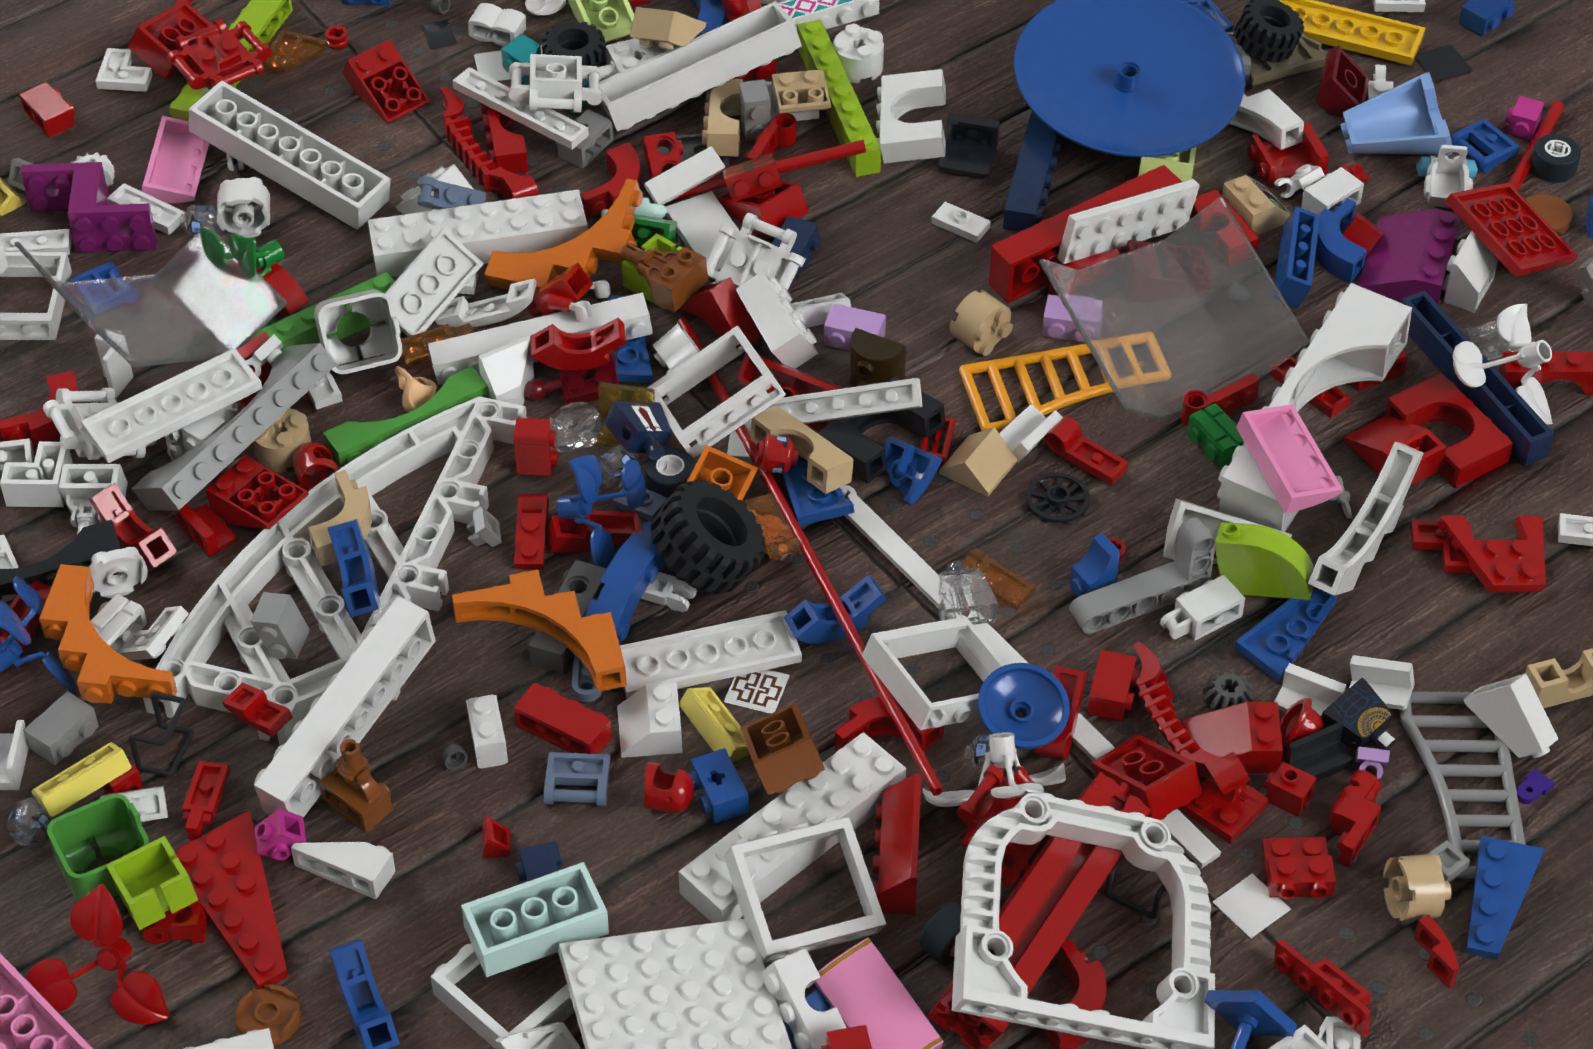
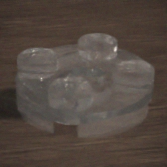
[549,402,602,453]

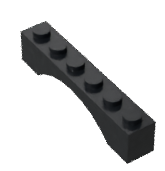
[0,519,121,600]

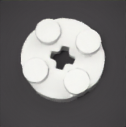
[89,547,148,598]

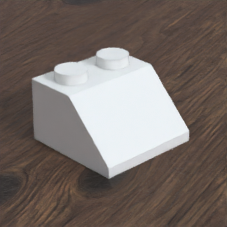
[617,682,682,758]

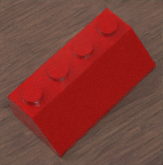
[872,774,922,915]

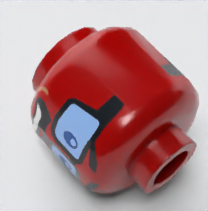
[755,435,799,474]

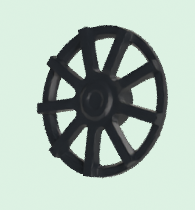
[1025,473,1090,525]

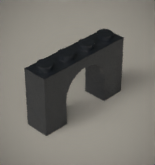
[818,376,946,484]

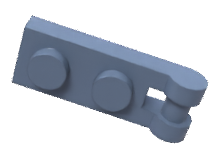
[417,176,486,210]

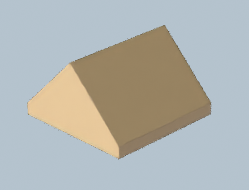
[939,427,1017,497]

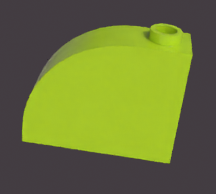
[1215,522,1314,600]

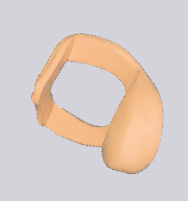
[395,366,437,413]

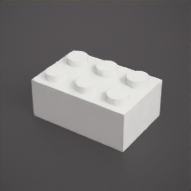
[736,271,818,369]

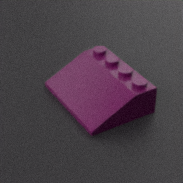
[1358,209,1461,304]

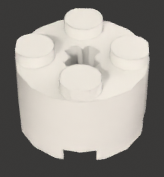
[833,24,884,83]
[217,177,270,238]

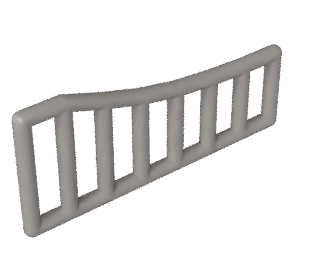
[1399,691,1526,879]

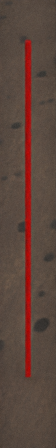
[677,317,944,796]

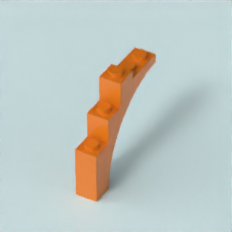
[484,179,643,294]
[39,564,177,704]
[452,570,627,692]

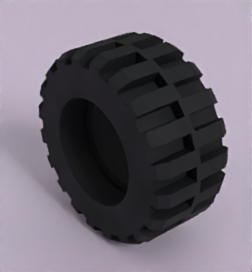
[651,480,765,594]

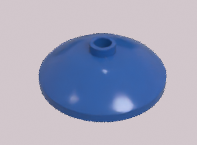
[977,663,1070,749]

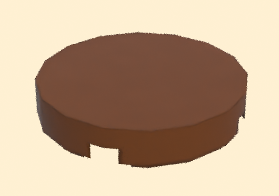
[1525,194,1573,235]
[235,984,302,1045]

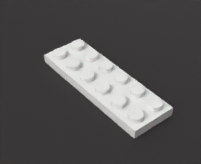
[1057,179,1200,264]
[81,348,263,463]
[620,610,802,699]

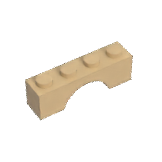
[702,79,743,156]
[750,405,853,494]

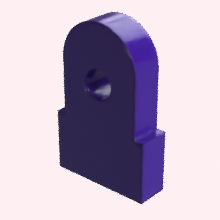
[1517,769,1555,804]

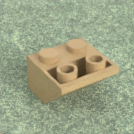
[772,69,831,114]

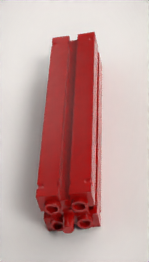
[927,772,1151,1049]

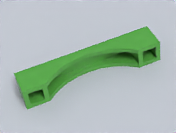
[323,366,490,469]

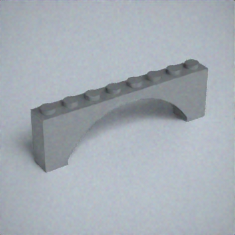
[131,343,336,511]

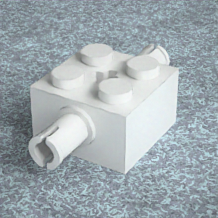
[598,39,668,82]

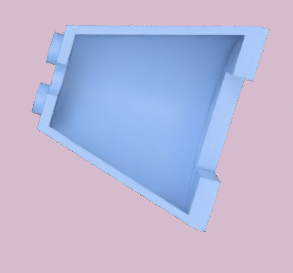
[1340,72,1453,155]

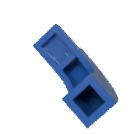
[1315,198,1367,284]
[329,938,400,1049]

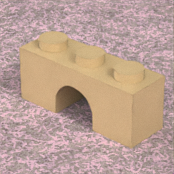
[1525,648,1593,708]

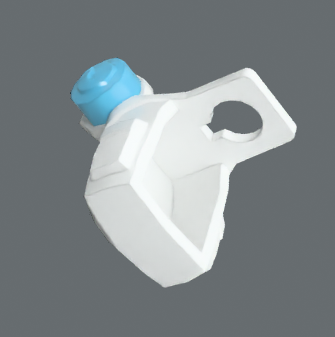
[1416,145,1478,208]

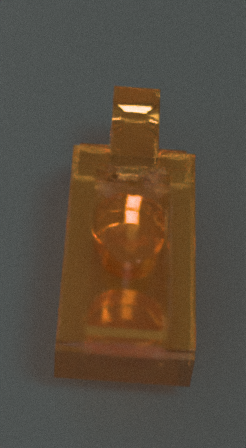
[401,323,474,366]

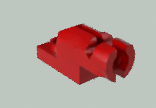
[1330,769,1382,868]

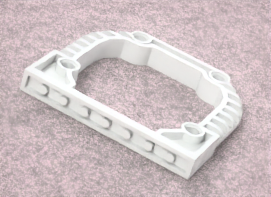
[952,793,1215,1049]

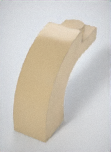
[308,470,372,567]

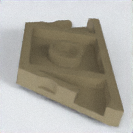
[1250,34,1328,86]

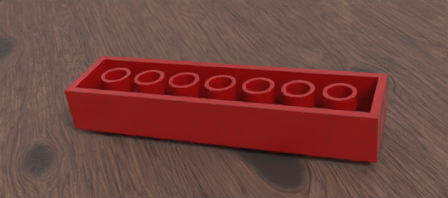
[989,165,1182,303]

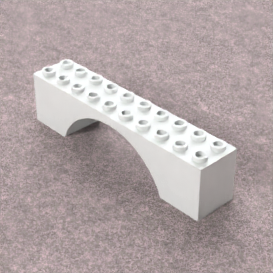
[1217,283,1412,532]

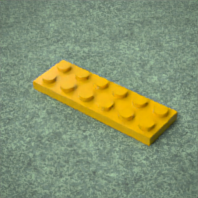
[1277,0,1426,66]

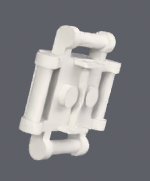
[509,54,602,113]
[706,213,806,291]
[43,388,157,460]

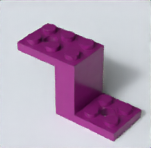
[21,162,158,253]

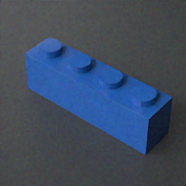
[1273,206,1320,308]

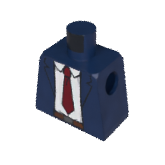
[604,401,671,460]

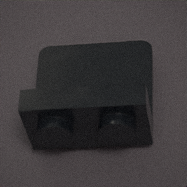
[938,113,1000,178]

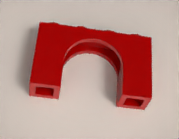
[1385,373,1513,488]

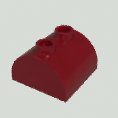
[1316,45,1370,117]

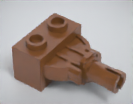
[621,243,708,313]
[319,739,393,833]

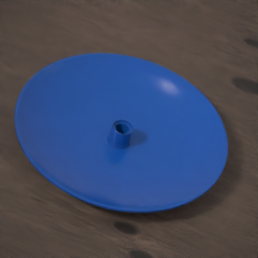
[1014,0,1245,157]

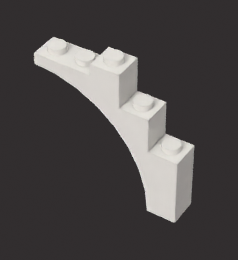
[1229,89,1304,150]
[1308,441,1424,596]

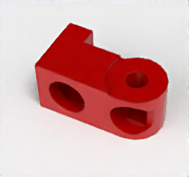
[142,900,208,944]

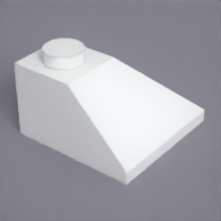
[478,335,534,405]

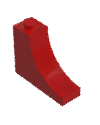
[677,277,761,348]

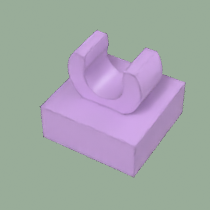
[1355,747,1390,780]

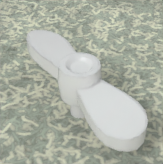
[1330,476,1352,519]

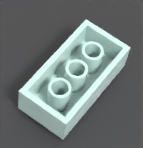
[461,862,609,977]

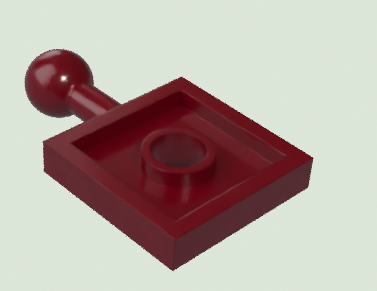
[524,351,621,407]

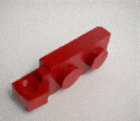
[182,761,230,840]

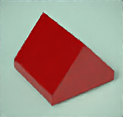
[481,816,511,858]

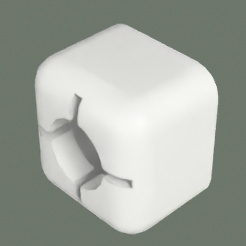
[314,289,402,374]

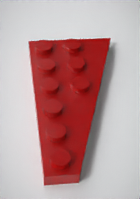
[174,810,289,989]

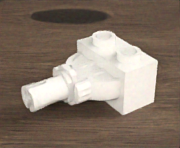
[59,464,128,535]

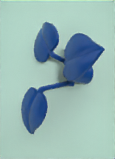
[557,455,646,568]
[0,576,76,696]

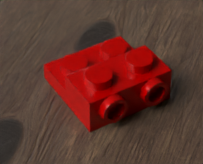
[1261,837,1336,899]

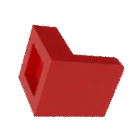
[1342,212,1383,255]

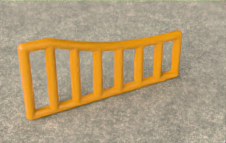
[959,333,1171,433]

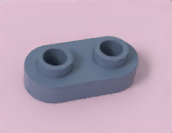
[572,655,602,702]

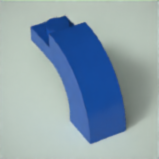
[327,519,380,618]
[784,575,887,644]

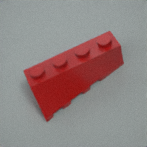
[737,353,844,433]

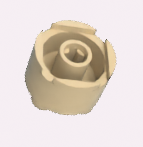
[950,290,1013,356]
[253,408,311,472]
[1383,854,1452,921]

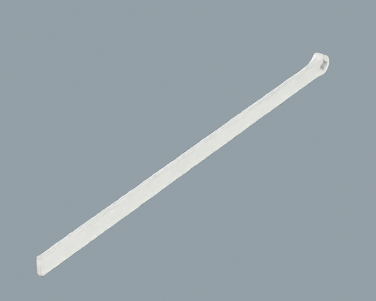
[840,485,1221,869]

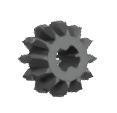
[1203,669,1255,712]

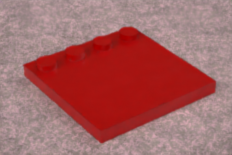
[1445,182,1578,277]

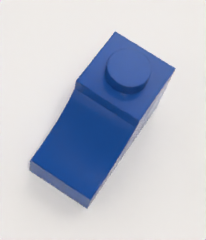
[1070,533,1120,596]

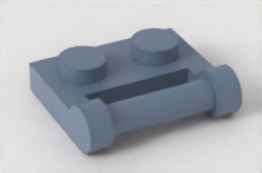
[544,752,611,807]

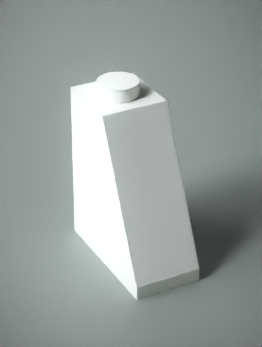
[1463,673,1558,758]

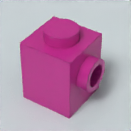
[1505,96,1545,140]

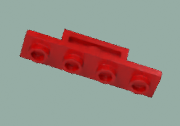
[1274,939,1371,1038]

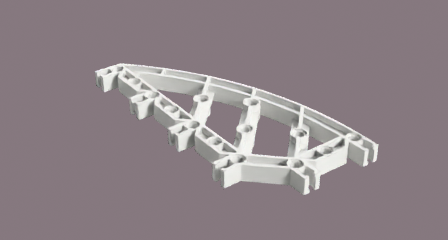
[143,396,527,744]

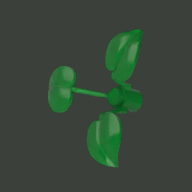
[199,227,285,327]

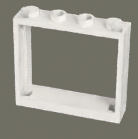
[0,252,72,340]
[646,325,786,459]
[862,616,1005,730]
[724,816,886,964]
[431,943,575,1049]

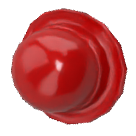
[1280,698,1323,747]

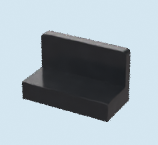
[1285,722,1354,782]

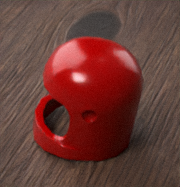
[292,442,339,492]
[644,762,694,813]

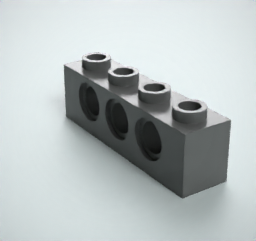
[527,560,607,674]

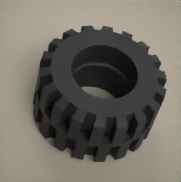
[1234,0,1304,63]
[542,21,606,67]

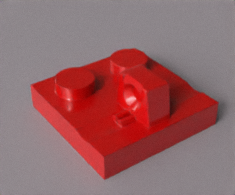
[1180,778,1269,844]

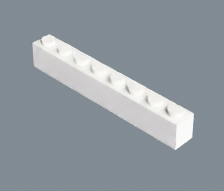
[428,292,653,385]

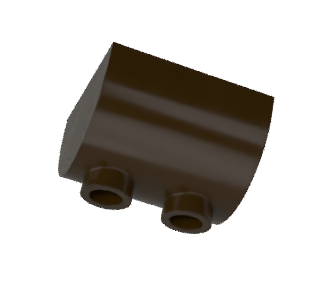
[850,328,906,387]

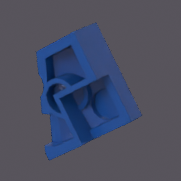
[884,436,942,505]

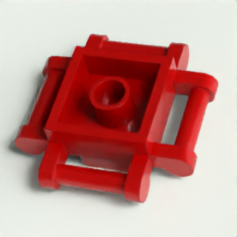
[167,19,272,90]
[957,765,1050,888]

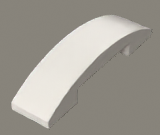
[435,278,537,327]

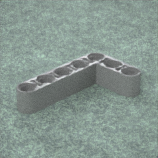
[1069,517,1216,634]

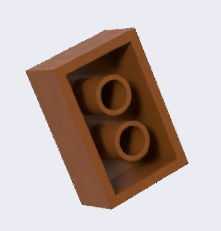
[740,703,825,795]

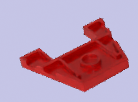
[1437,516,1546,592]

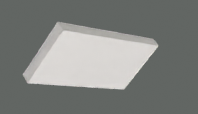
[666,191,739,280]
[376,227,484,342]

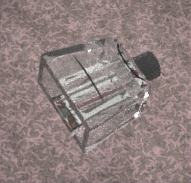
[939,561,998,625]

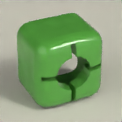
[47,794,149,901]

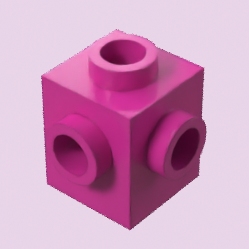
[255,808,306,862]

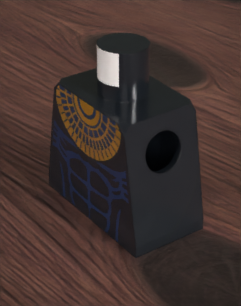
[1321,677,1396,751]

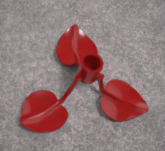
[25,884,170,1025]

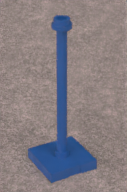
[1204,990,1297,1049]

